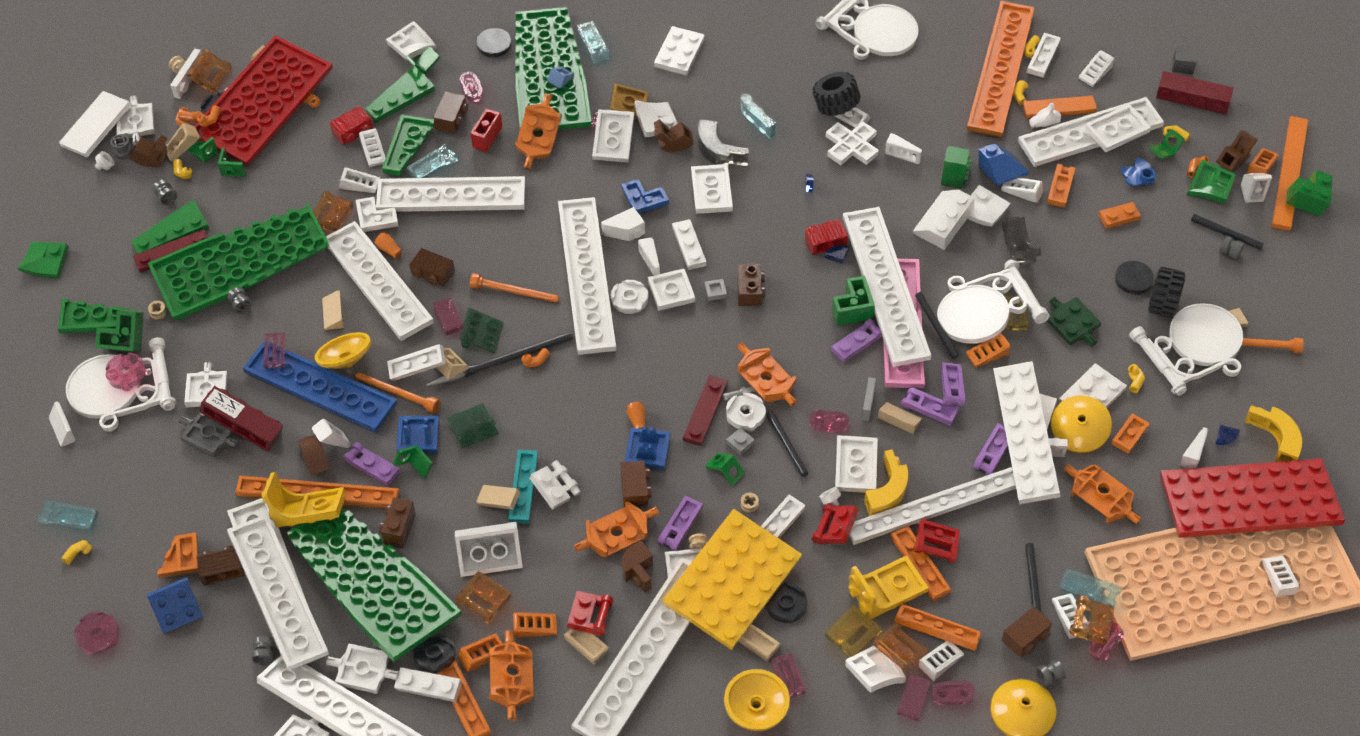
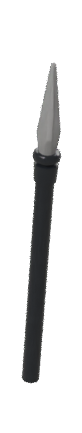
[427,332,573,386]

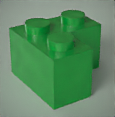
[941,146,972,189]
[1286,170,1333,216]
[831,276,875,326]
[95,310,144,351]

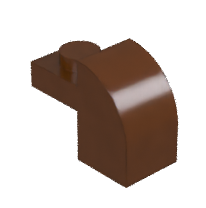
[654,119,694,152]
[1216,130,1258,172]
[129,135,167,167]
[298,435,330,475]
[622,540,653,593]

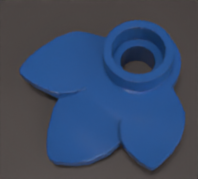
[1120,158,1156,186]

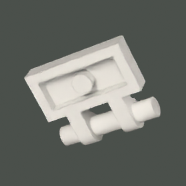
[529,460,581,510]

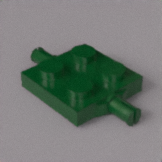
[1047,297,1101,347]

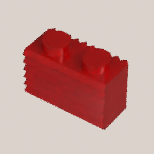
[329,106,373,145]
[470,109,503,152]
[805,219,848,255]

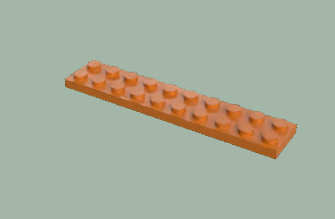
[967,1,1035,137]

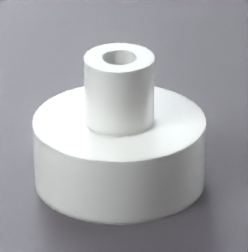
[95,151,115,170]
[819,487,841,506]

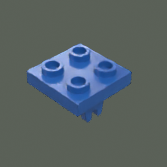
[397,416,439,454]
[625,426,670,470]
[147,577,203,634]

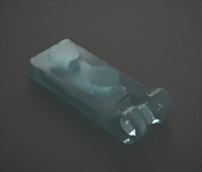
[576,21,611,64]
[741,94,776,139]
[407,144,459,178]
[37,500,99,531]
[1059,568,1122,608]

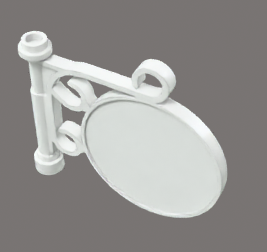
[816,0,918,60]
[937,260,1049,343]
[1129,303,1243,396]
[66,337,176,432]

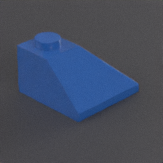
[979,143,1029,186]

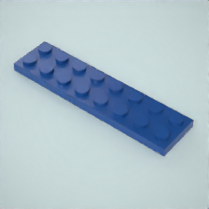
[243,340,397,433]

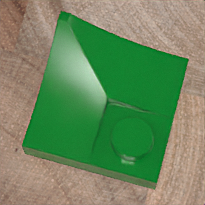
[1186,160,1236,204]
[18,242,69,279]

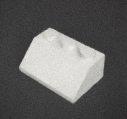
[913,189,975,250]
[455,522,523,577]

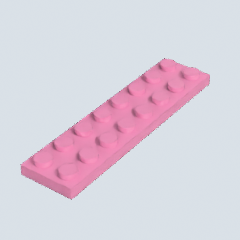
[883,259,925,388]

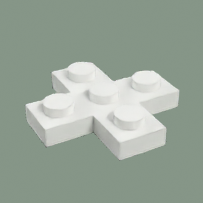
[826,122,879,165]

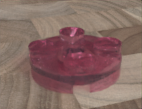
[105,353,147,391]
[74,611,119,654]

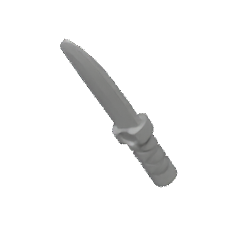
[722,387,757,402]

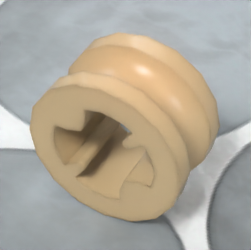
[169,56,186,74]
[148,301,167,320]
[741,493,759,513]
[689,533,707,549]

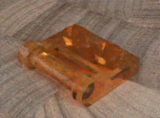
[187,49,232,93]
[313,191,353,232]
[455,571,512,624]
[1069,595,1115,645]
[872,623,929,671]

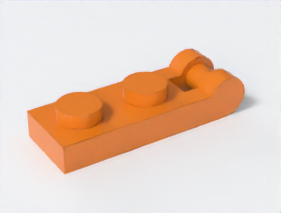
[1047,164,1075,208]

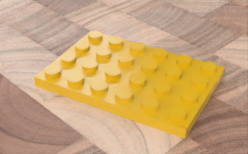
[662,509,802,650]

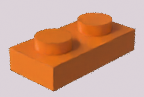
[1098,202,1141,229]
[1111,413,1150,454]

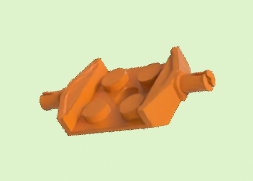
[515,93,561,170]
[737,342,797,407]
[1063,464,1141,525]
[574,502,659,558]
[488,630,534,721]

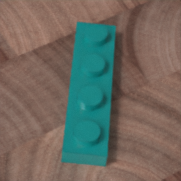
[508,450,538,524]

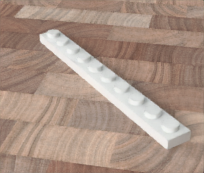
[849,467,1016,545]

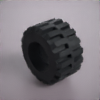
[812,72,861,116]
[1148,266,1185,318]

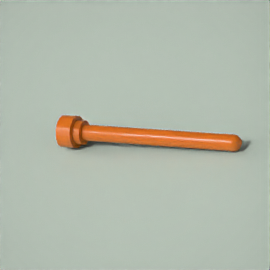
[469,273,559,303]
[1241,338,1304,354]
[355,373,441,414]

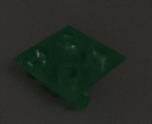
[459,307,504,354]
[447,403,499,449]

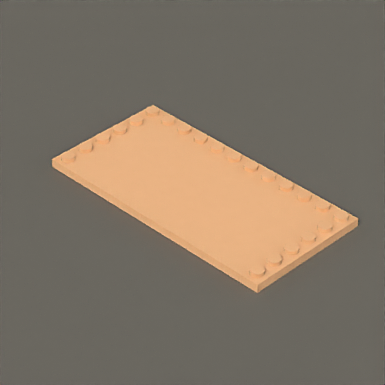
[1084,526,1360,661]

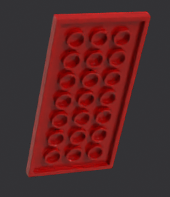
[194,35,333,166]
[1160,458,1345,538]

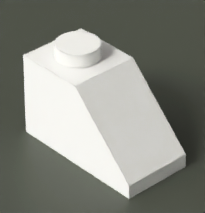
[1240,173,1272,203]
[601,207,645,241]

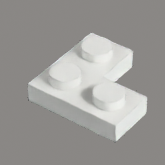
[356,197,398,232]

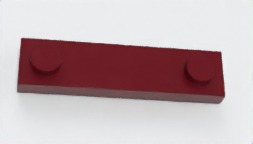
[133,230,208,273]
[683,375,728,446]

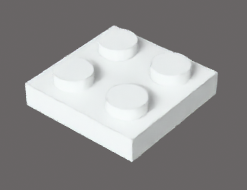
[648,269,695,311]

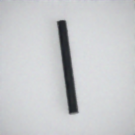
[1191,214,1264,250]
[915,292,959,359]
[766,411,808,477]
[1025,543,1042,613]

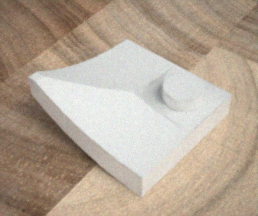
[386,21,437,61]
[635,100,678,137]
[967,185,1010,227]
[845,642,906,693]

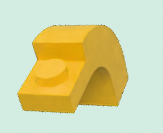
[1244,405,1302,462]
[864,449,908,516]

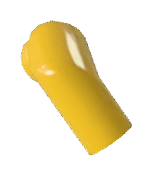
[1024,35,1041,58]
[1013,80,1028,105]
[1163,125,1191,142]
[173,159,192,180]
[1128,364,1145,393]
[61,540,92,565]

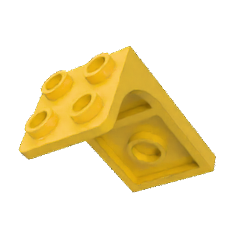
[262,472,346,528]
[848,555,929,620]

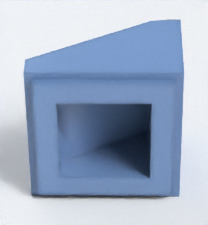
[547,67,574,88]

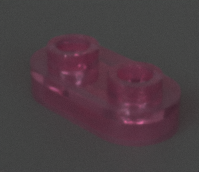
[460,72,484,102]
[809,410,849,433]
[1089,622,1124,661]
[931,681,975,705]

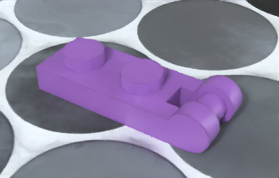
[831,318,882,363]
[940,362,965,407]
[900,387,960,426]
[973,423,1008,475]
[343,442,400,486]
[658,496,703,551]

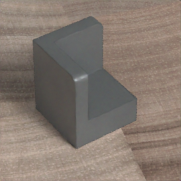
[1172,47,1197,74]

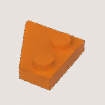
[157,533,199,578]

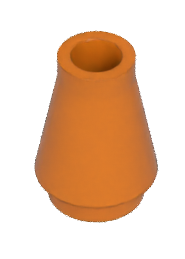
[374,232,402,259]
[626,402,646,429]

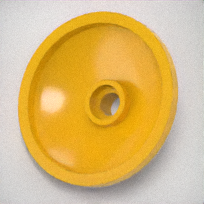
[315,332,371,369]
[1051,395,1112,453]
[724,669,790,731]
[990,679,1056,736]

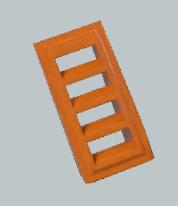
[1246,148,1279,174]
[966,333,1011,368]
[513,612,557,638]
[458,633,503,673]

